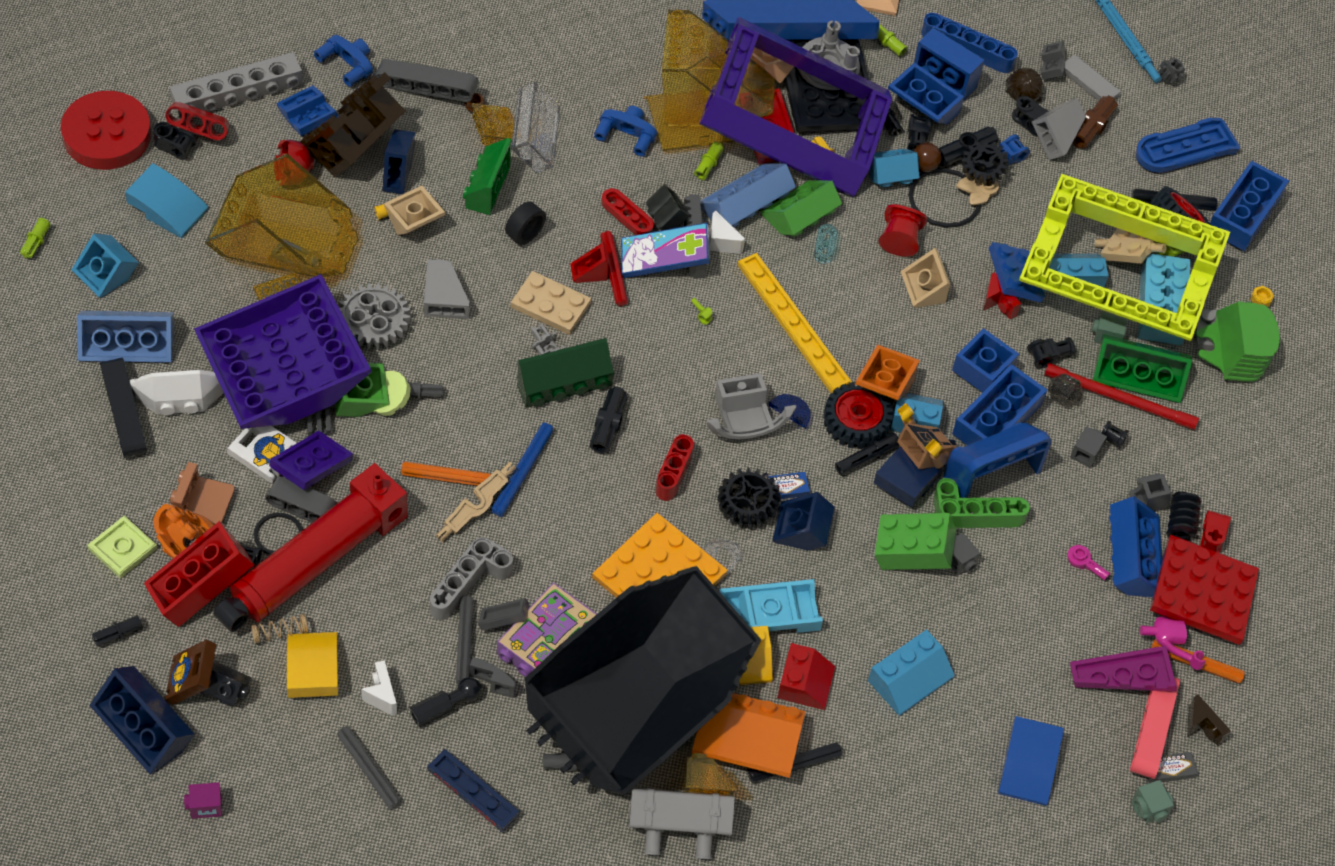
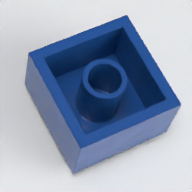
[952,328,1019,393]

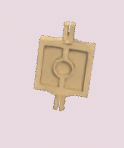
[1095,228,1166,264]

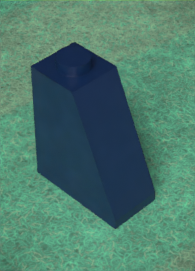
[382,129,416,194]

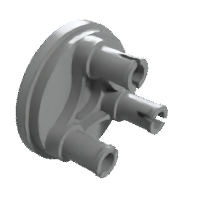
[798,20,860,90]

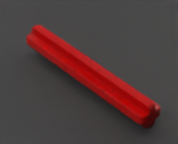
[600,230,628,307]

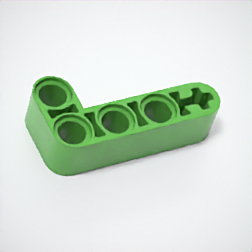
[933,478,1030,528]

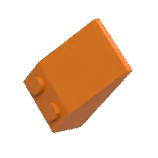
[855,344,920,400]

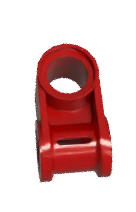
[1200,510,1231,553]

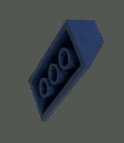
[89,666,195,775]

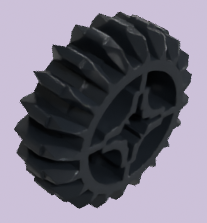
[717,467,781,530]

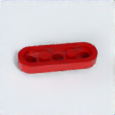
[601,188,654,235]

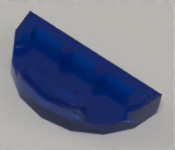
[768,394,810,429]

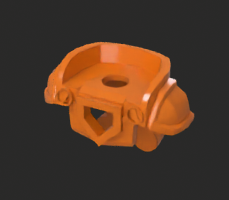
[153,504,214,558]

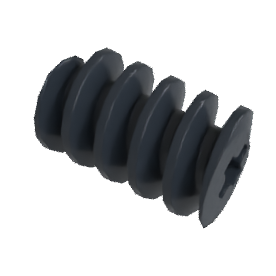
[1166,491,1202,541]

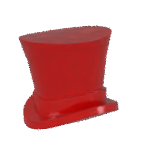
[878,204,927,257]

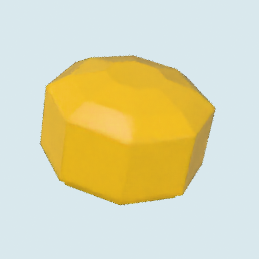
[1250,286,1274,307]

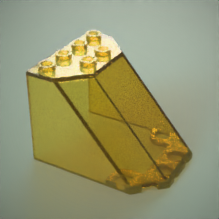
[662,10,775,127]
[205,154,359,277]

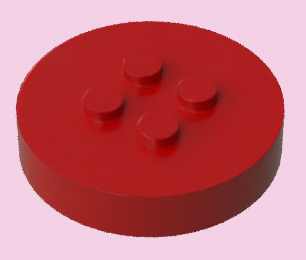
[61,91,151,170]

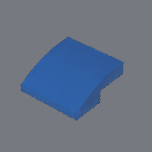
[276,85,338,136]

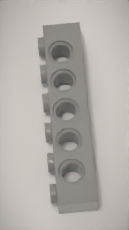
[170,52,303,118]

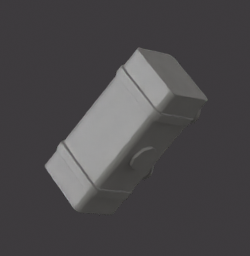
[628,787,735,859]

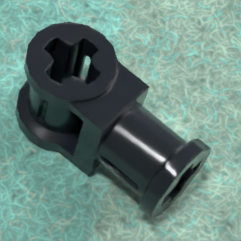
[907,113,932,151]
[1027,337,1076,369]

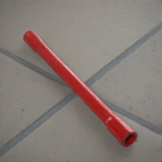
[1044,363,1199,430]

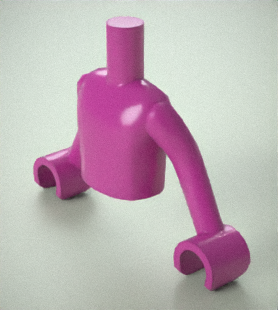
[1139,617,1206,670]

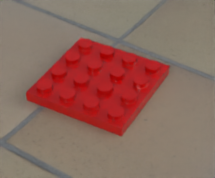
[1150,535,1259,645]

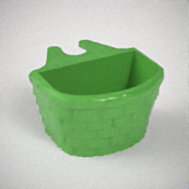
[1196,301,1280,382]

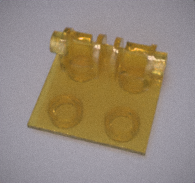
[471,103,521,146]

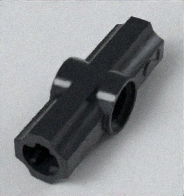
[939,126,999,166]
[590,387,628,454]

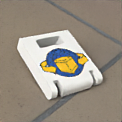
[227,426,296,483]

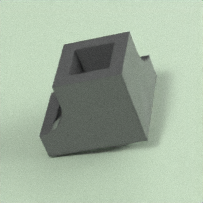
[1129,473,1171,511]

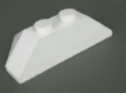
[130,370,224,415]

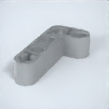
[430,537,513,620]

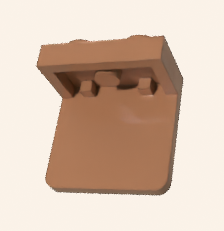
[170,462,235,525]

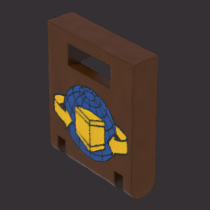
[165,639,216,705]

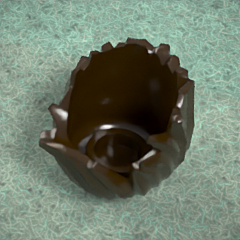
[1005,67,1044,104]

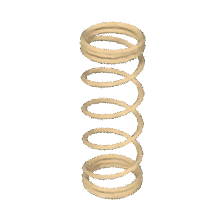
[251,614,308,644]

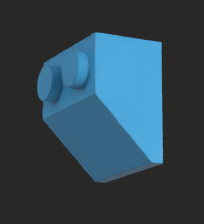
[868,148,919,187]
[71,234,139,298]
[890,393,943,433]

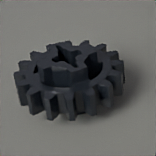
[962,140,1009,185]

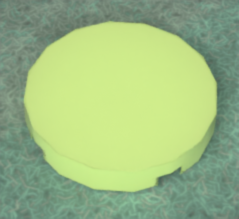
[374,371,411,416]

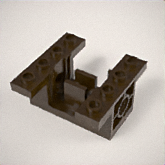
[300,72,406,177]

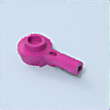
[1067,545,1110,581]

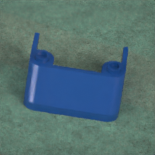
[943,422,1052,498]

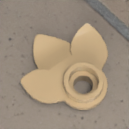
[956,173,999,205]

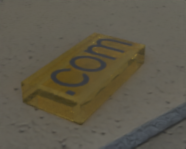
[253,272,301,301]

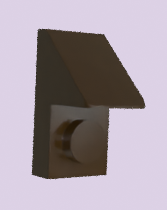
[1187,694,1231,746]

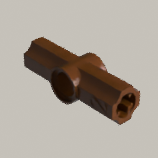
[1073,95,1118,149]

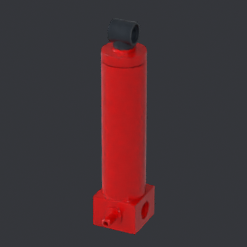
[213,463,408,632]

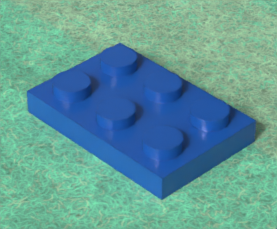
[989,242,1045,302]

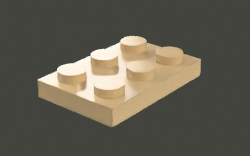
[510,271,591,335]

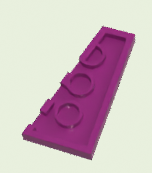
[1070,646,1177,691]

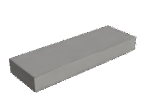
[1064,55,1121,101]

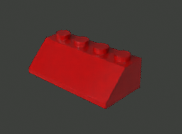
[144,521,254,627]

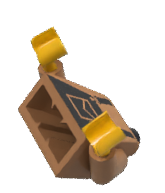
[897,403,957,469]

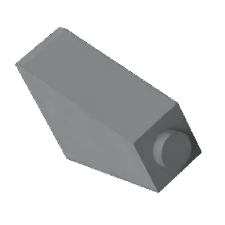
[1032,98,1086,160]
[424,259,469,319]

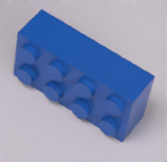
[1210,160,1290,251]
[952,364,1047,445]

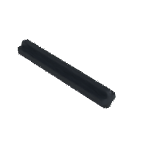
[1132,189,1217,210]
[747,742,842,783]

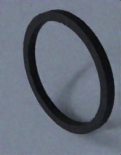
[254,513,302,555]

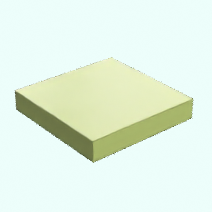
[87,516,157,579]

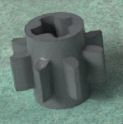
[1158,57,1186,84]

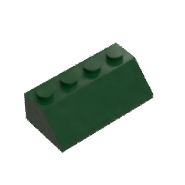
[517,338,614,408]

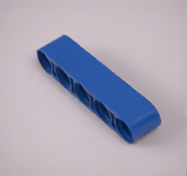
[921,13,1018,73]

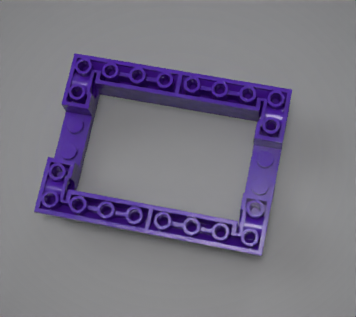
[699,17,892,197]

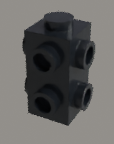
[196,660,251,706]

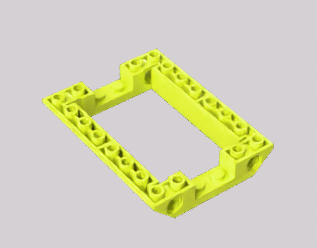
[1019,174,1230,341]

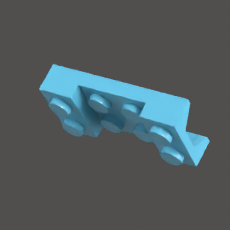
[719,579,823,633]

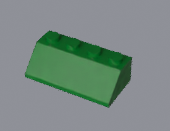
[1092,334,1193,403]

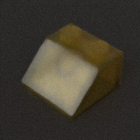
[683,753,737,796]

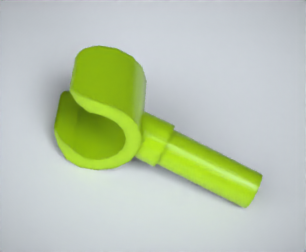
[691,298,713,325]

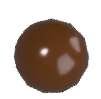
[914,143,942,172]

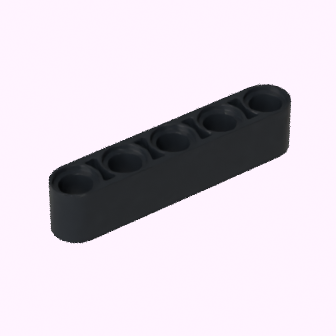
[100,357,147,458]

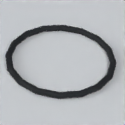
[908,168,981,228]

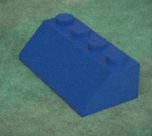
[1109,496,1162,597]

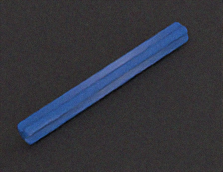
[492,422,553,517]

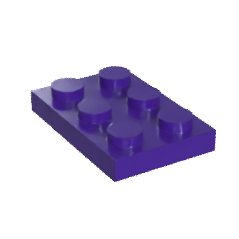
[269,431,353,490]

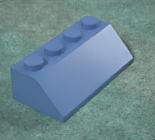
[700,163,796,228]
[77,311,174,362]

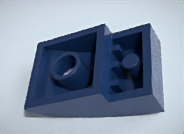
[873,447,947,508]

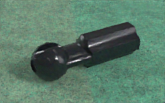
[409,677,482,728]

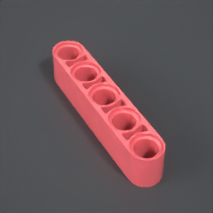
[1130,677,1180,779]

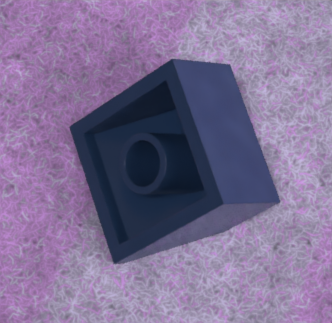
[772,492,835,551]

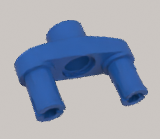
[313,35,373,87]
[594,106,658,157]

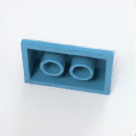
[1043,254,1108,292]
[868,629,955,716]

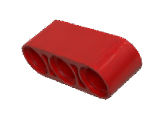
[165,102,230,140]
[655,434,694,501]

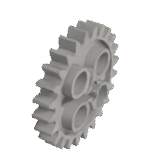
[339,283,410,349]

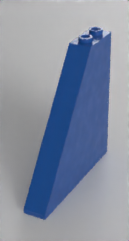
[702,0,880,40]

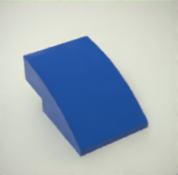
[998,716,1064,806]

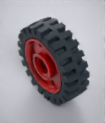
[1151,186,1211,225]
[824,382,893,449]

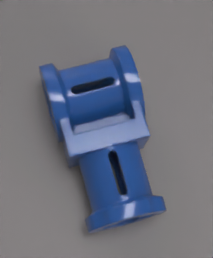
[998,134,1030,166]

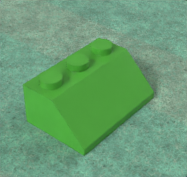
[760,180,842,237]

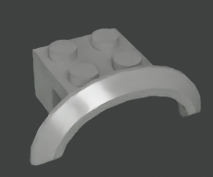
[707,373,796,439]

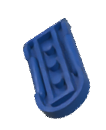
[1136,118,1240,173]

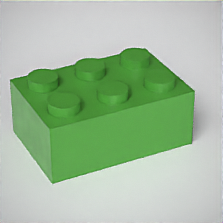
[874,513,956,570]

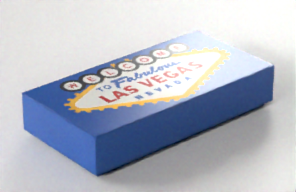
[763,472,810,501]

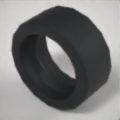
[505,201,546,245]

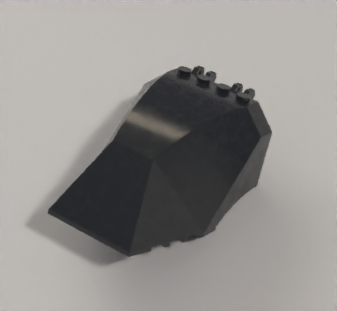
[525,566,761,794]

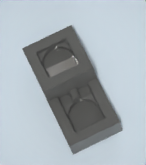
[1041,41,1065,80]
[470,657,516,698]

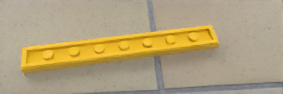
[737,253,852,393]

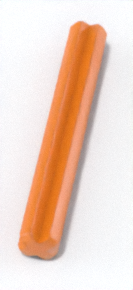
[401,461,491,486]
[1151,639,1245,683]

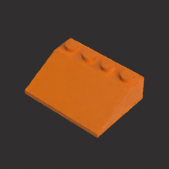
[692,693,805,778]

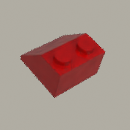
[777,643,835,710]

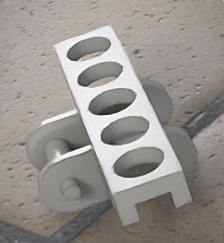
[531,324,566,355]

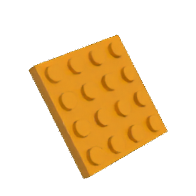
[592,513,728,597]

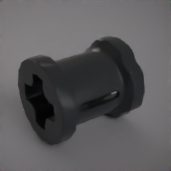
[1101,420,1129,449]

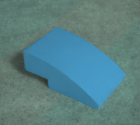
[125,163,209,238]

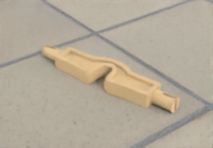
[435,462,516,542]

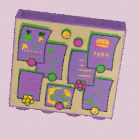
[497,582,597,677]

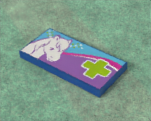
[621,223,710,278]

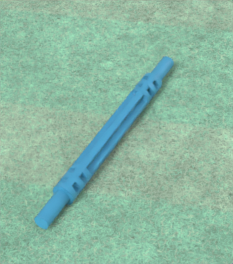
[1095,0,1162,83]

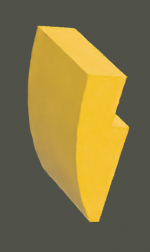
[287,632,338,698]

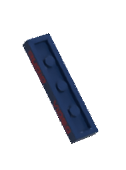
[427,749,520,832]

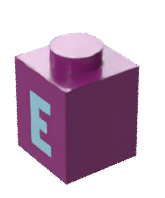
[184,782,222,819]

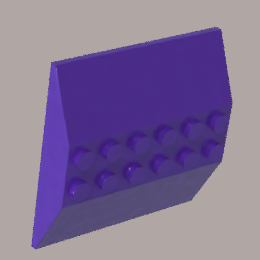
[194,274,372,429]

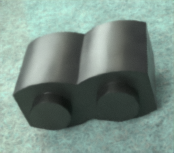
[646,184,690,231]

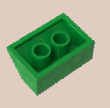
[463,138,512,215]

